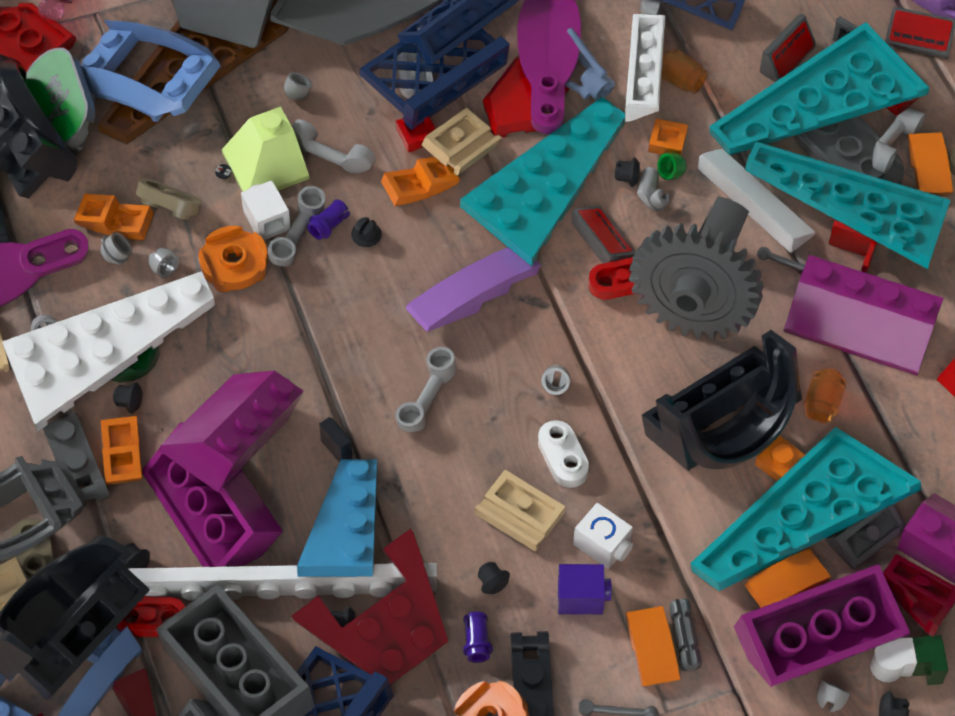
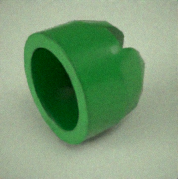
[657,153,687,180]

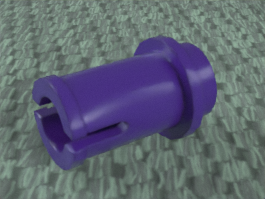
[307,199,350,240]
[463,611,493,663]

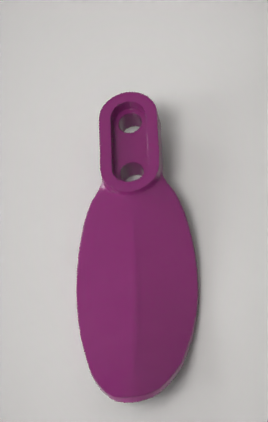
[517,0,581,134]
[0,229,89,307]

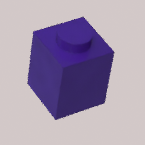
[558,564,612,615]

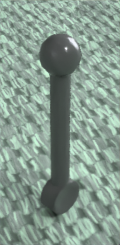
[757,247,805,271]
[578,699,659,716]

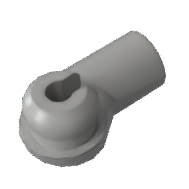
[637,167,670,211]

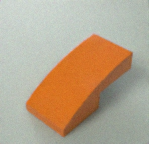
[907,132,953,196]
[381,157,460,206]
[73,193,154,241]
[101,416,143,485]
[744,548,831,608]
[625,606,681,687]

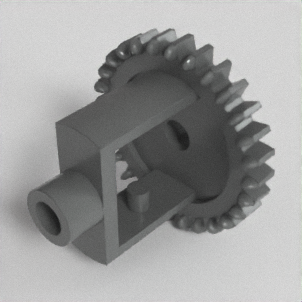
[629,196,763,340]

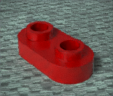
[588,257,636,300]
[115,596,185,637]

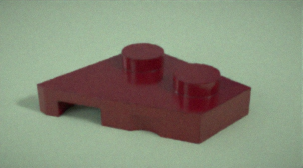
[883,554,955,637]

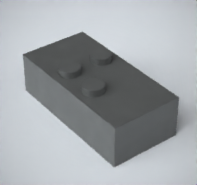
[156,584,315,716]

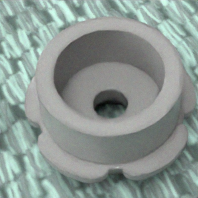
[100,232,132,265]

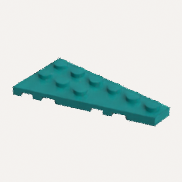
[709,22,929,155]
[460,96,625,267]
[745,142,950,269]
[690,427,921,591]

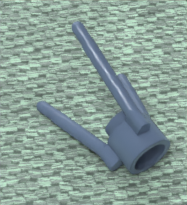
[565,28,615,101]

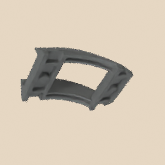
[0,456,83,564]

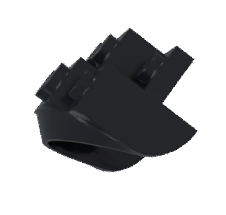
[0,54,77,199]
[0,535,150,700]

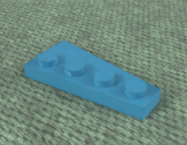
[297,459,377,577]

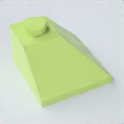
[222,106,309,192]

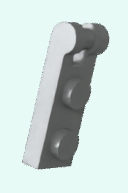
[43,413,110,507]

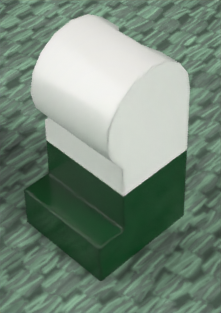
[870,635,948,685]

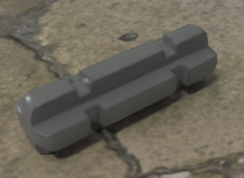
[669,598,702,671]

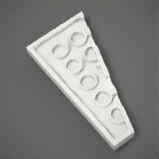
[2,271,215,432]

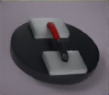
[215,164,232,179]

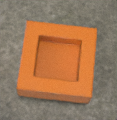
[648,118,688,156]
[755,435,805,481]

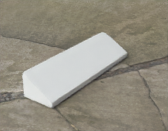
[625,14,665,122]
[698,149,816,253]

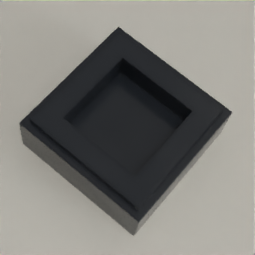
[319,417,353,463]

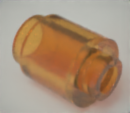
[661,49,708,94]
[803,368,847,423]

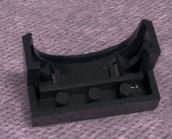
[641,330,802,471]

